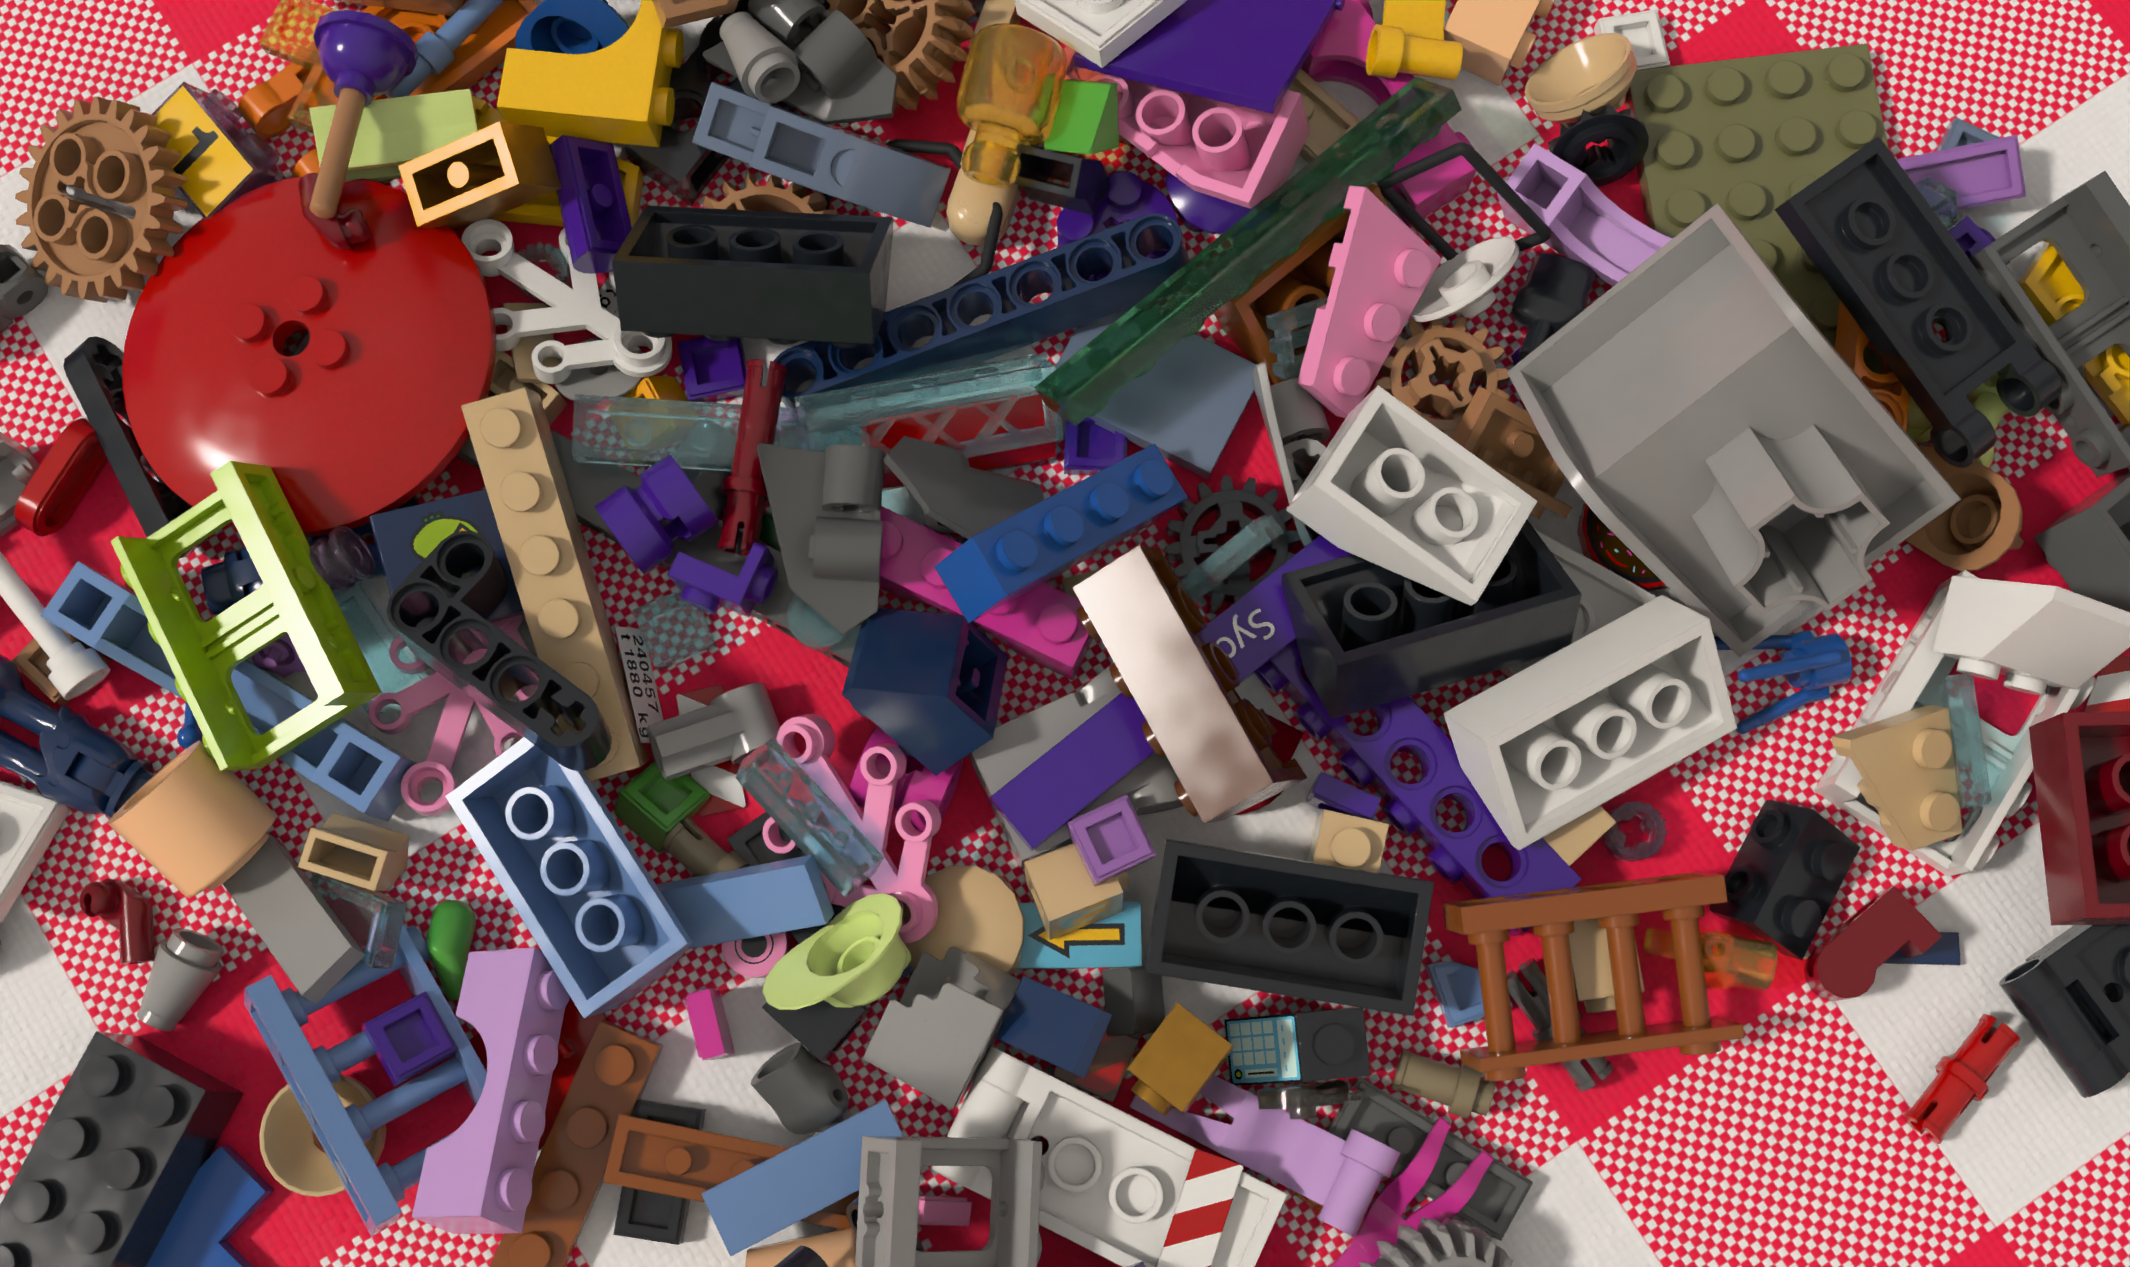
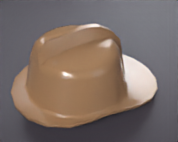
[1905,446,2024,571]

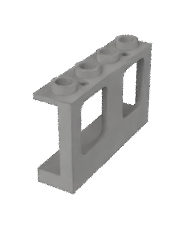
[855,1136,1045,1267]

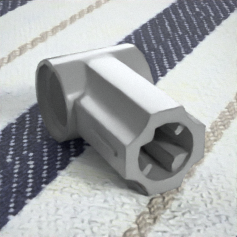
[647,683,780,781]

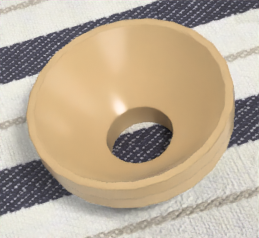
[1525,33,1637,124]
[259,1073,386,1197]

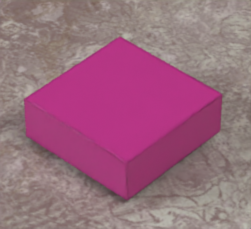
[685,988,735,1060]

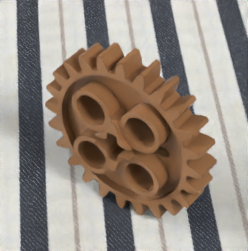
[15,97,188,303]

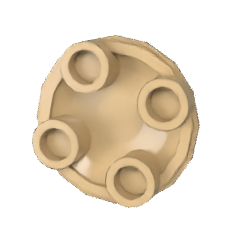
[902,866,1024,981]

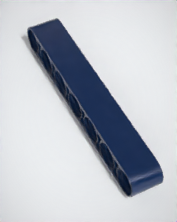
[773,213,1190,424]

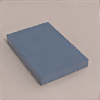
[1044,305,1257,480]

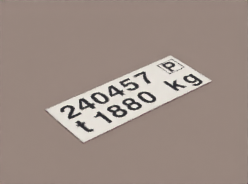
[614,626,664,743]

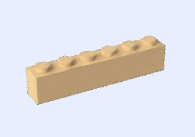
[461,387,650,782]

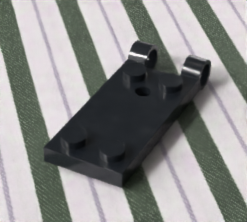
[1775,136,2062,468]

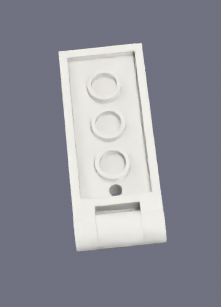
[931,1046,1288,1267]

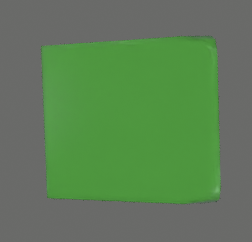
[1044,79,1119,154]
[614,761,710,853]

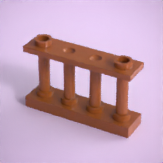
[1442,871,1744,1081]

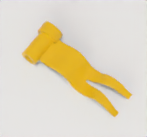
[1366,0,1463,81]

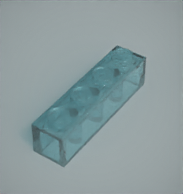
[735,737,884,897]

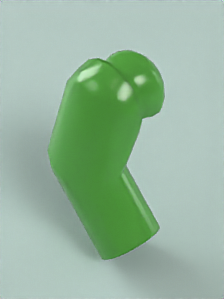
[426,899,476,1000]

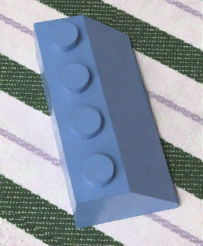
[445,737,693,1019]

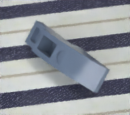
[692,82,951,228]

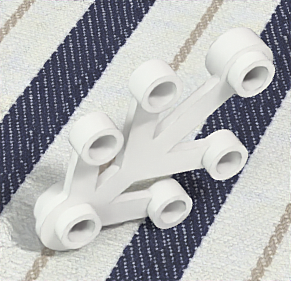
[462,219,672,384]

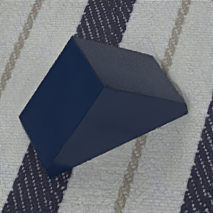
[996,976,1112,1079]

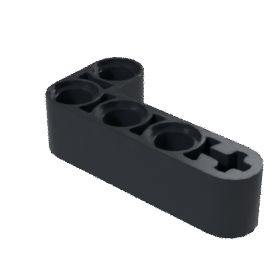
[387,531,612,771]

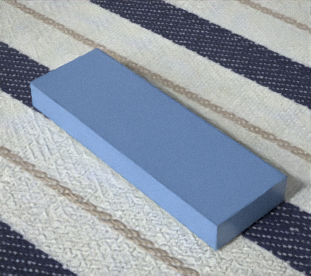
[656,855,834,949]
[701,1100,903,1257]

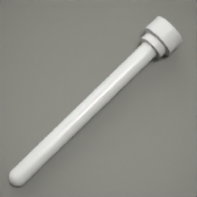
[0,551,110,700]

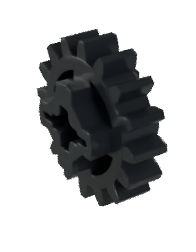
[1164,476,1302,614]

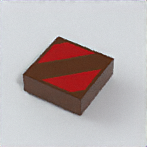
[1053,1029,1139,1102]

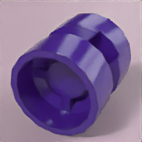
[595,454,719,574]

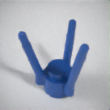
[1714,630,1852,734]

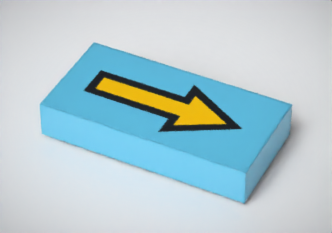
[1018,901,1142,969]

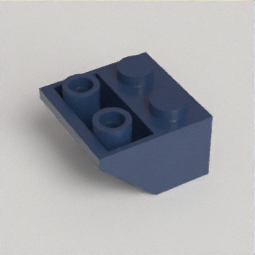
[842,608,1008,776]

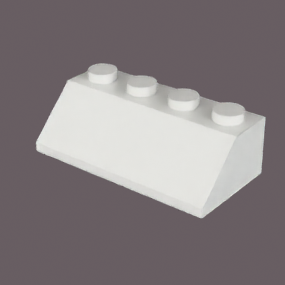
[1443,595,1737,850]

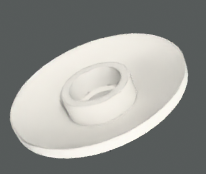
[1410,237,1519,322]

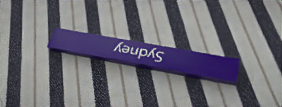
[990,535,1352,852]

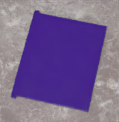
[1073,0,1345,114]

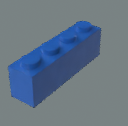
[934,443,1188,624]

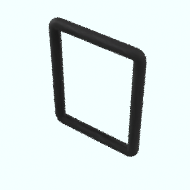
[1377,142,1551,261]

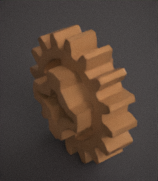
[1372,316,1510,438]

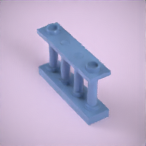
[244,912,487,1237]

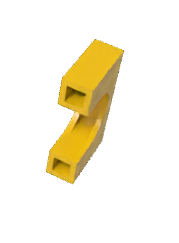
[497,0,684,147]

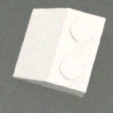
[1932,576,2130,696]

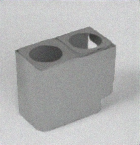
[863,947,1021,1110]

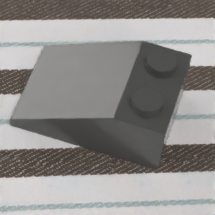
[2033,468,2130,612]

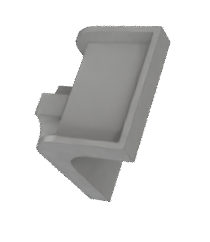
[1507,203,1961,657]

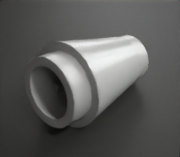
[719,12,800,104]
[137,928,224,1031]

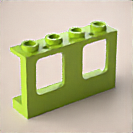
[110,460,382,771]

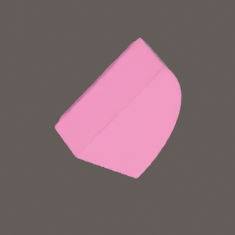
[918,1195,972,1226]

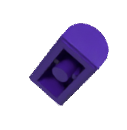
[549,135,632,274]

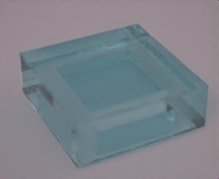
[633,590,718,671]

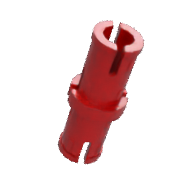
[1903,1014,2021,1144]

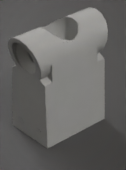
[968,667,1183,870]

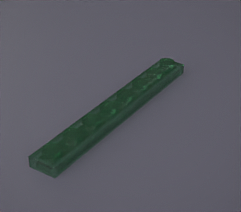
[1034,77,1462,426]

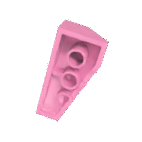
[1050,46,1310,209]

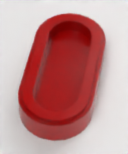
[14,418,108,536]

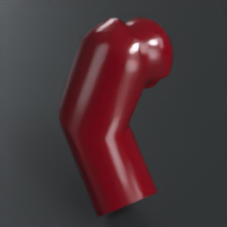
[298,173,371,250]
[80,878,155,964]

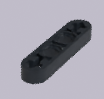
[63,336,209,559]

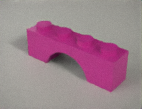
[1301,0,1477,227]
[879,506,1093,680]

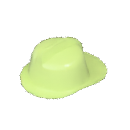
[762,893,911,1010]

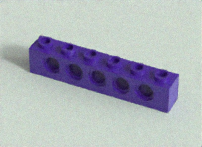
[1254,640,1582,936]

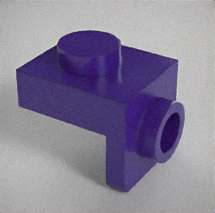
[668,542,778,618]

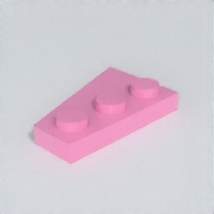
[1297,186,1442,418]

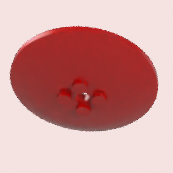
[122,177,497,538]

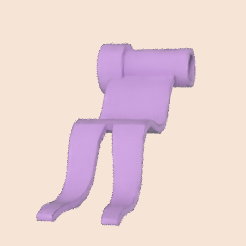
[1129,1075,1401,1237]

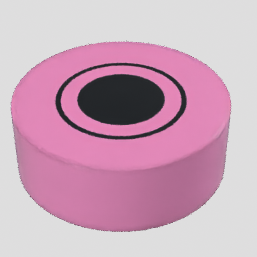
[721,932,789,978]

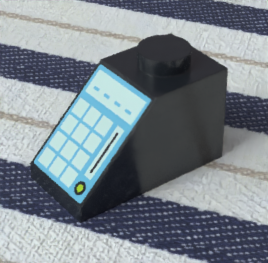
[1224,1007,1370,1086]

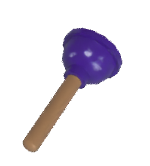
[309,10,419,219]

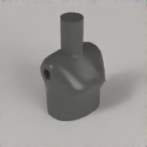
[751,1042,849,1135]

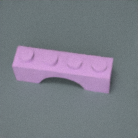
[1497,143,1673,286]
[412,947,570,1234]

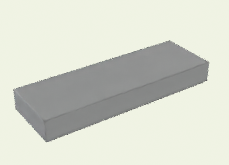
[222,832,365,1004]

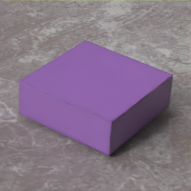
[1066,795,1156,886]

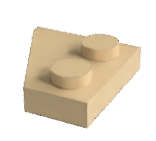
[1832,705,1963,851]

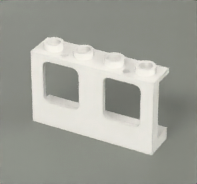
[1814,570,2096,877]

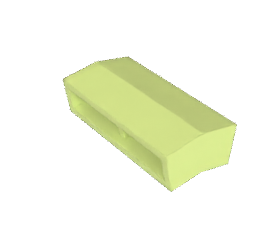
[309,89,478,182]

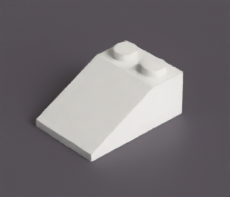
[1286,385,1538,606]

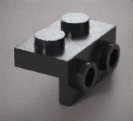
[1710,800,1860,960]

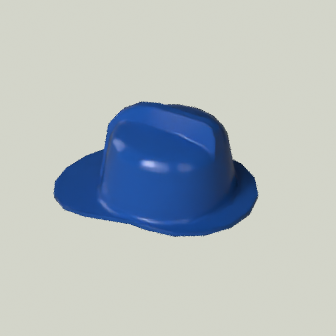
[516,0,629,54]

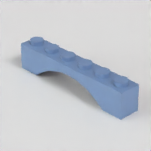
[40,561,417,822]

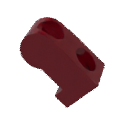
[1804,886,1942,1001]

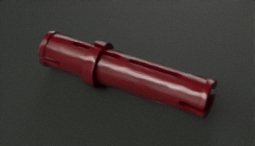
[717,359,788,557]

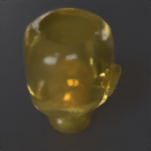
[957,23,1068,188]

